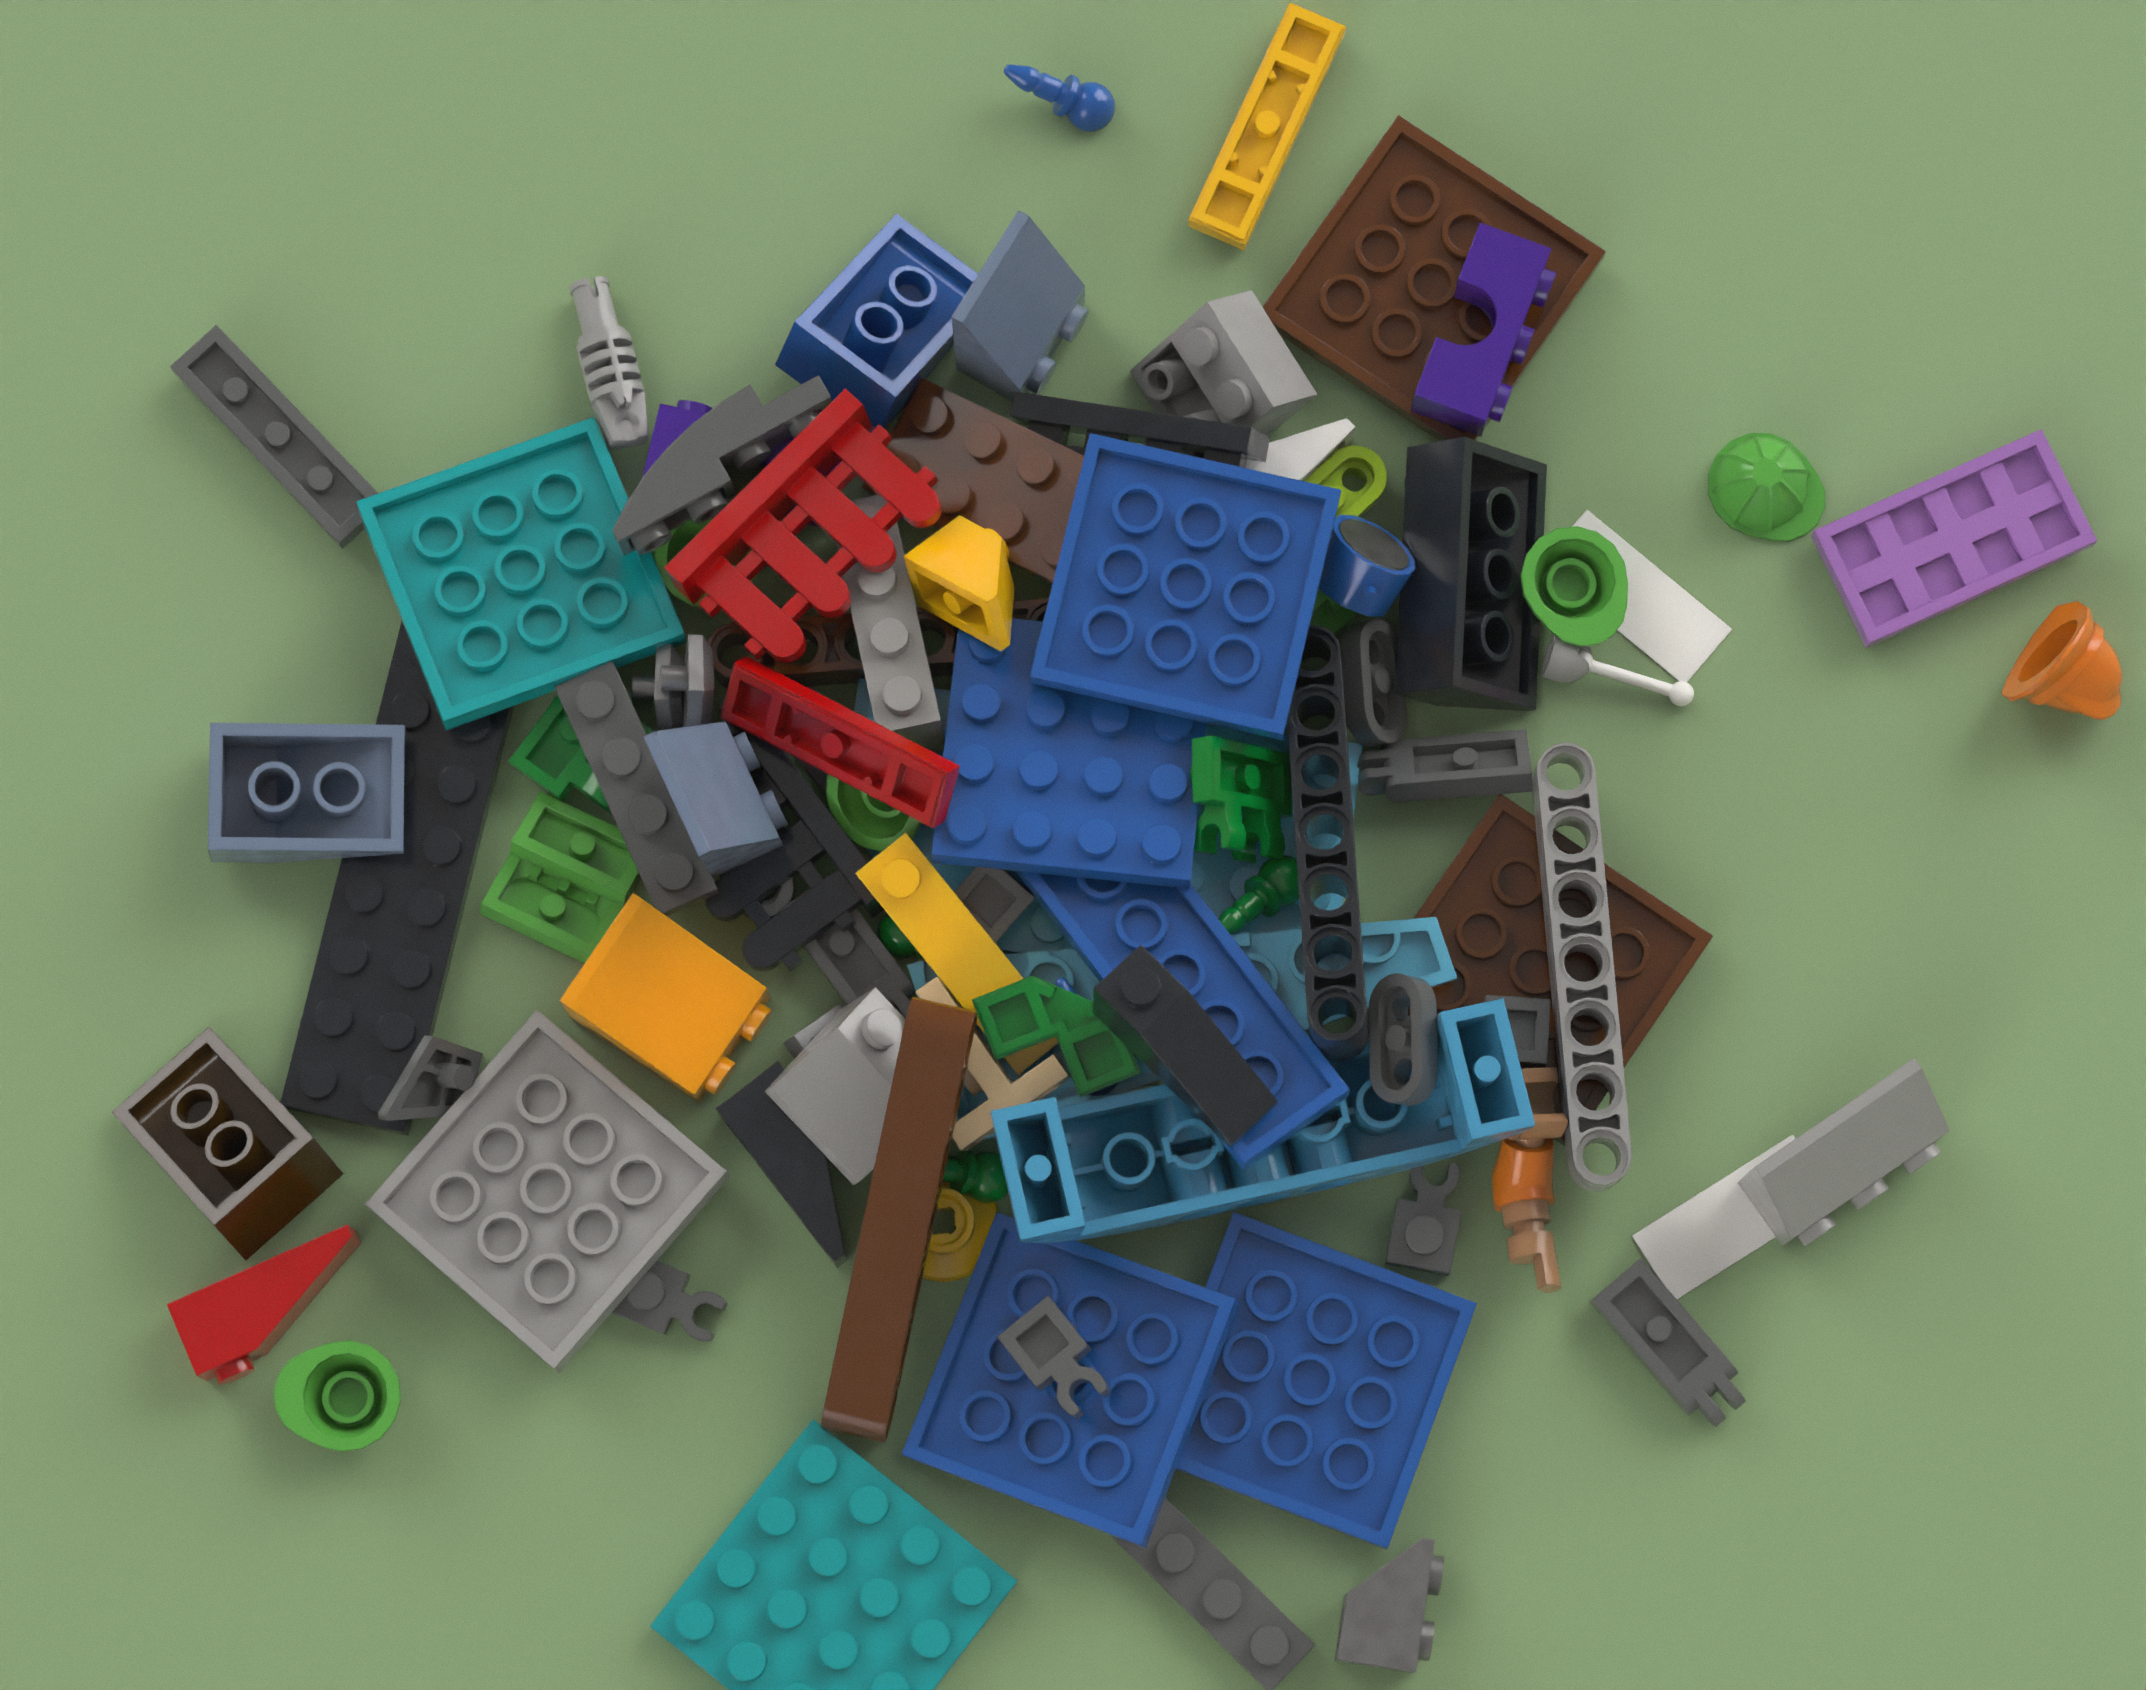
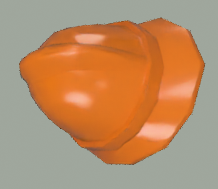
[2001,601,2122,720]

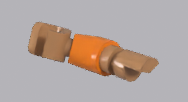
[1491,1067,1568,1293]

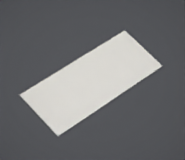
[1572,510,1732,682]
[1632,1135,1796,1299]

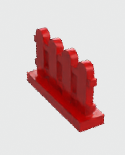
[664,389,942,663]

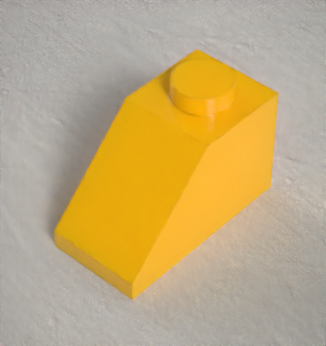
[903,515,1015,652]

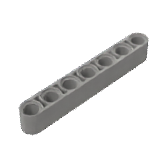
[1532,742,1632,1192]

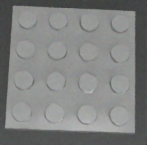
[365,1010,730,1373]

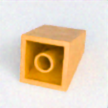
[559,893,772,1103]

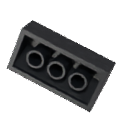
[1395,437,1547,711]

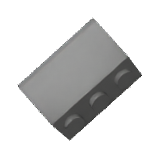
[1738,1058,1950,1247]

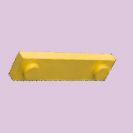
[1188,3,1346,251]
[855,832,1059,1075]

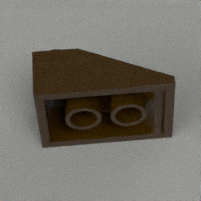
[112,1027,344,1261]

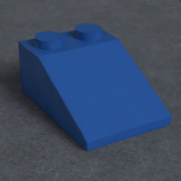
[775,213,978,433]

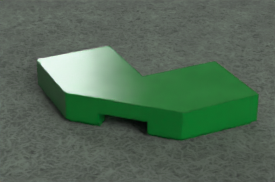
[972,975,1142,1097]

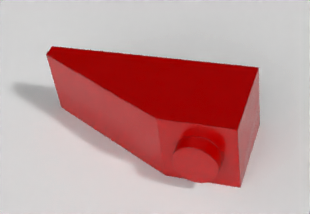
[167,1224,361,1385]

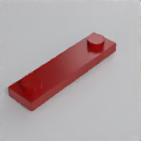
[720,656,960,828]

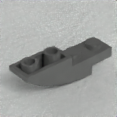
[612,375,832,556]

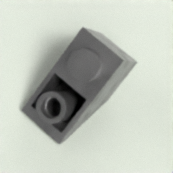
[1334,1538,1444,1673]

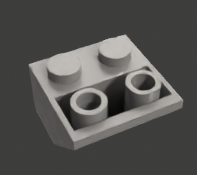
[1130,290,1317,459]

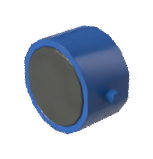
[1319,515,1415,617]

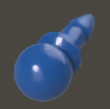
[1004,64,1115,132]

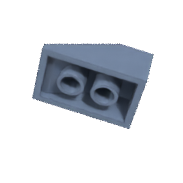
[951,210,1089,401]
[644,721,788,878]
[208,723,405,863]

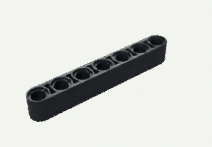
[1287,625,1369,1063]

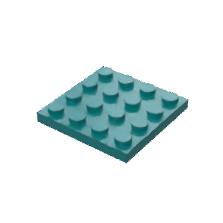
[356,417,685,730]
[650,1419,1018,1690]

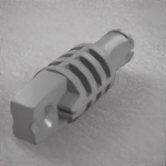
[569,276,649,449]

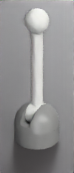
[1541,635,1694,707]

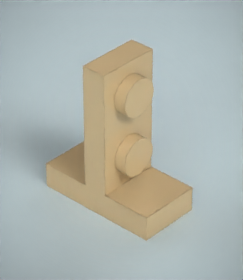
[915,977,1071,1151]

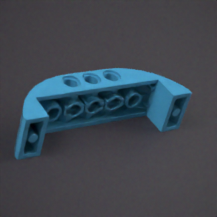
[990,998,1535,1243]

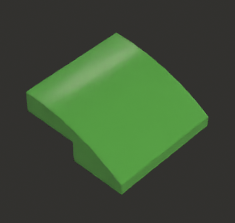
[480,791,641,964]

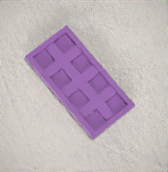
[1811,429,2097,648]

